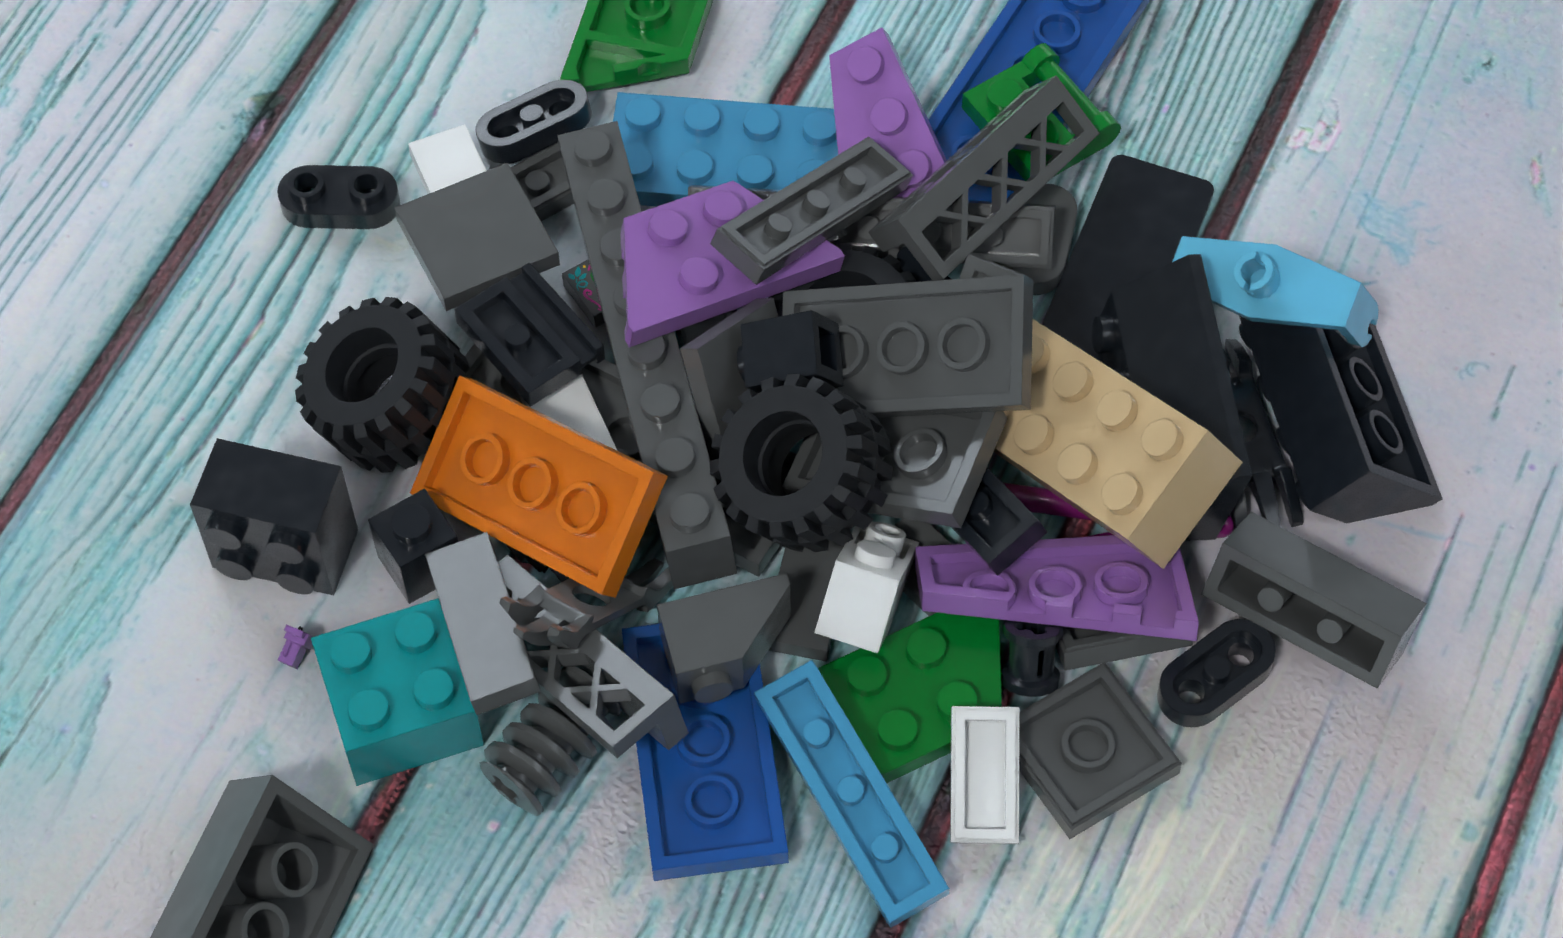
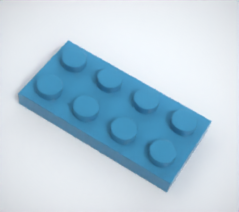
[613,92,838,207]

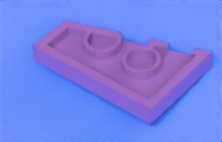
[829,27,947,197]

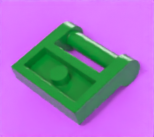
[962,43,1121,181]

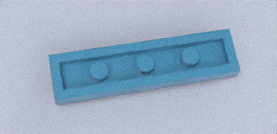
[754,660,950,928]

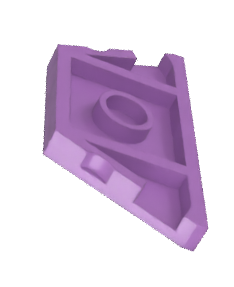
[620,181,845,347]

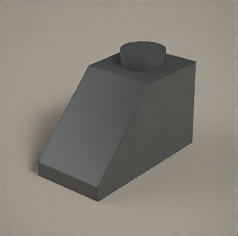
[657,573,791,704]

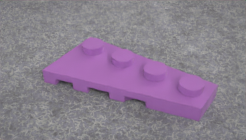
[915,535,1199,641]

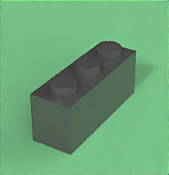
[1201,512,1427,689]

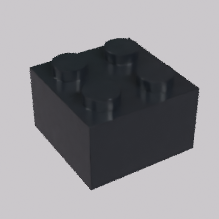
[190,438,358,596]

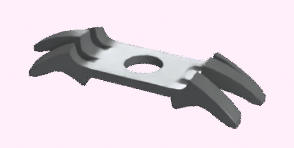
[499,558,673,649]

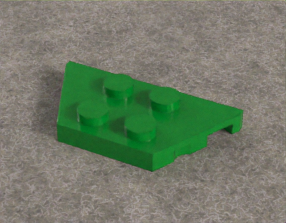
[560,0,713,92]
[818,613,1002,783]

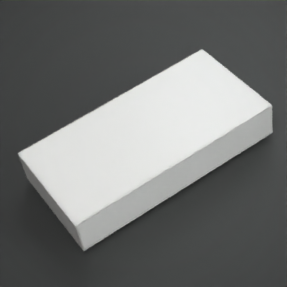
[950,706,1019,844]

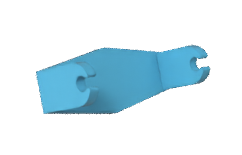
[1172,236,1379,347]

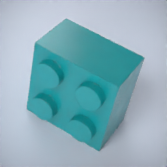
[311,598,484,786]

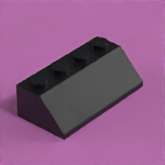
[1092,254,1252,541]
[1239,315,1442,524]

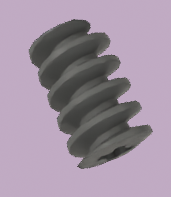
[479,666,621,816]

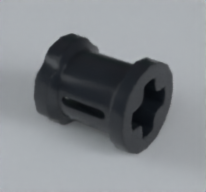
[1001,620,1064,697]

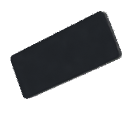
[1042,155,1214,364]

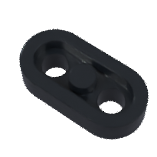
[475,80,592,164]
[277,165,400,229]
[1157,619,1276,727]

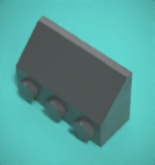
[150,775,374,938]

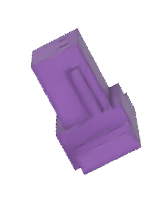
[278,624,313,670]

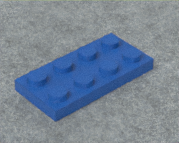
[622,624,789,881]

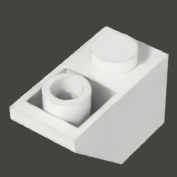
[814,522,919,654]

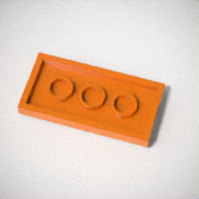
[410,375,668,598]

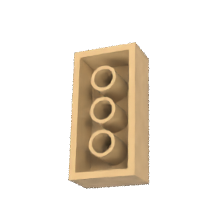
[994,319,1243,569]

